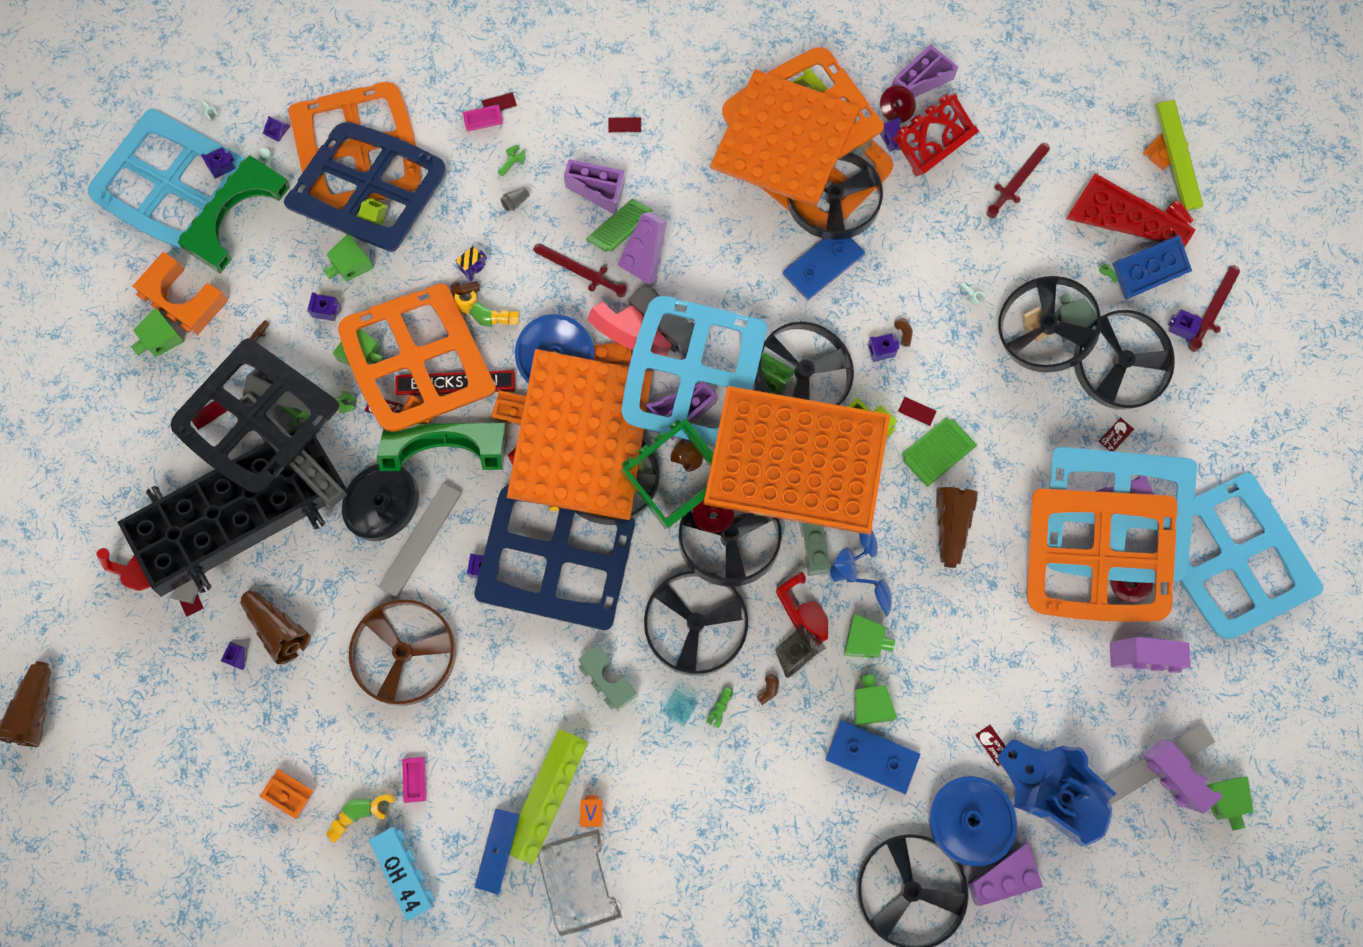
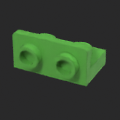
[755,352,794,395]

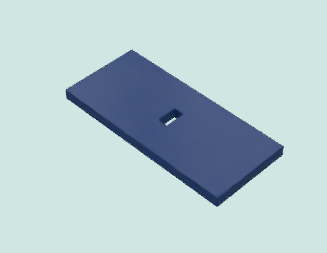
[475,808,520,895]

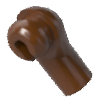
[450,282,480,295]
[894,318,913,347]
[756,674,779,705]

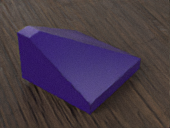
[262,116,290,142]
[221,642,245,670]

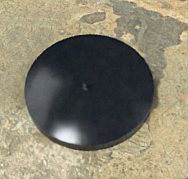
[342,464,419,541]

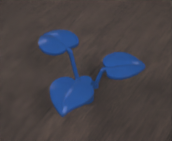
[830,530,892,617]

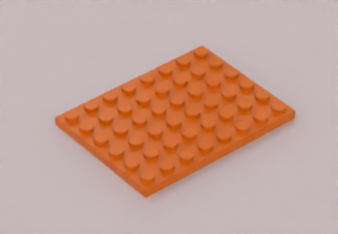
[507,349,652,520]
[704,386,890,535]

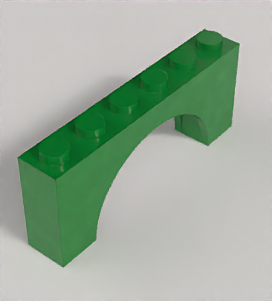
[177,155,290,274]
[377,423,507,471]

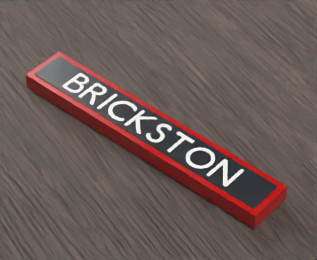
[395,370,515,396]

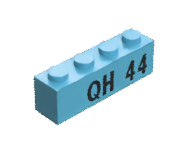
[368,827,435,921]

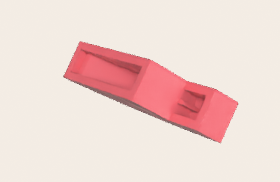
[587,302,672,357]

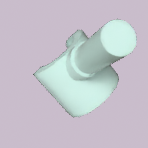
[200,99,219,121]
[259,148,273,168]
[960,282,985,305]

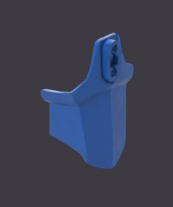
[997,739,1116,847]

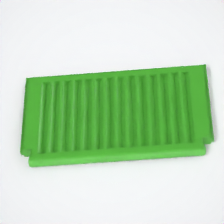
[586,199,653,252]
[902,417,977,487]

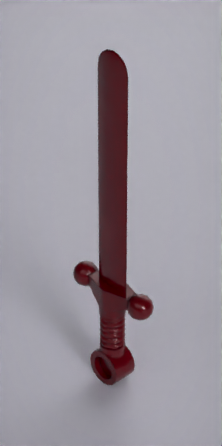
[986,143,1050,218]
[533,243,627,298]
[1188,265,1240,352]

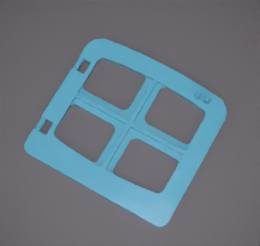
[88,109,245,249]
[622,296,767,447]
[1047,447,1197,583]
[1154,473,1323,639]

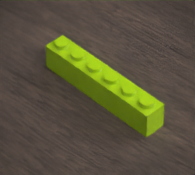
[509,729,589,865]

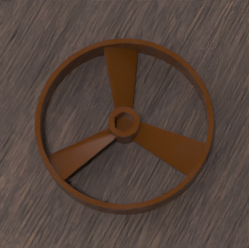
[349,599,456,706]

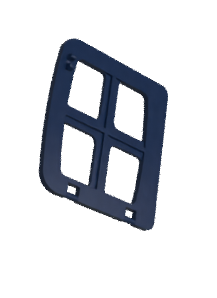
[284,122,446,252]
[474,484,635,631]

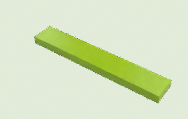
[1155,100,1204,211]

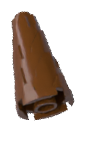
[936,487,978,568]
[240,591,311,664]
[0,661,52,747]

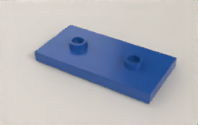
[1112,235,1192,299]
[782,238,865,301]
[825,720,921,795]

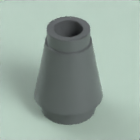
[500,187,530,212]

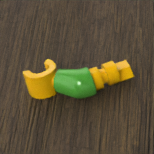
[455,291,519,327]
[326,794,397,843]

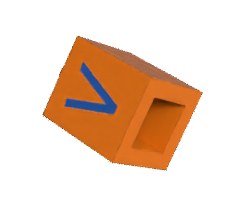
[580,795,603,827]

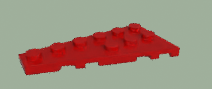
[1066,173,1196,247]

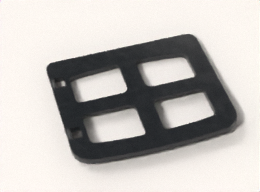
[170,338,339,493]

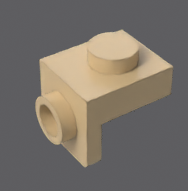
[1023,307,1049,342]

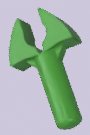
[498,145,525,176]
[335,391,356,414]
[280,406,310,428]

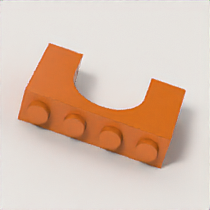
[132,251,228,335]

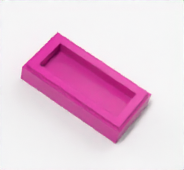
[462,104,503,132]
[402,757,426,803]

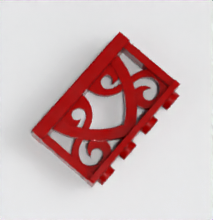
[893,93,979,177]

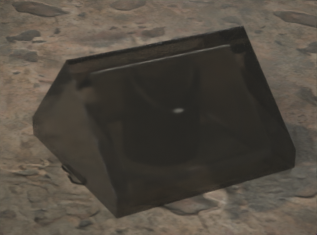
[775,625,827,678]

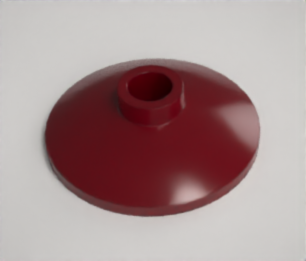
[880,85,916,123]
[693,500,734,533]
[1110,580,1153,603]

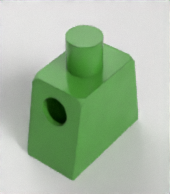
[323,234,374,281]
[130,308,184,356]
[332,329,385,365]
[843,614,895,658]
[854,675,897,726]
[1207,776,1253,831]

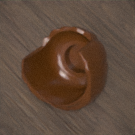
[670,439,703,472]

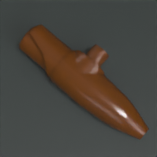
[250,320,270,341]

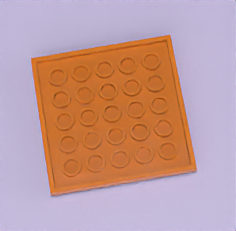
[710,69,860,208]

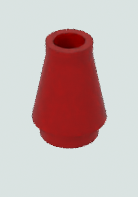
[1165,200,1194,225]

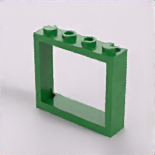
[619,419,714,529]

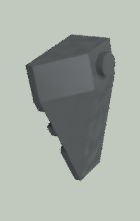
[243,369,309,409]

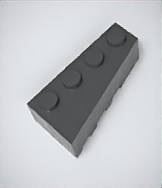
[628,285,695,360]

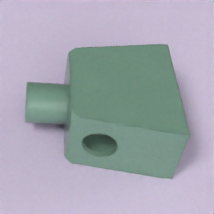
[1055,293,1097,343]

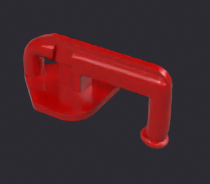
[96,548,151,591]
[776,572,828,646]

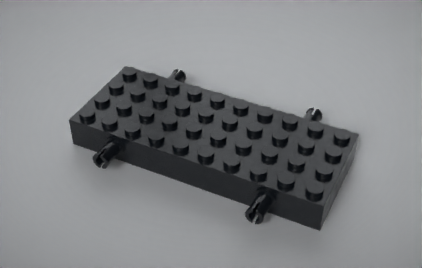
[117,421,349,597]

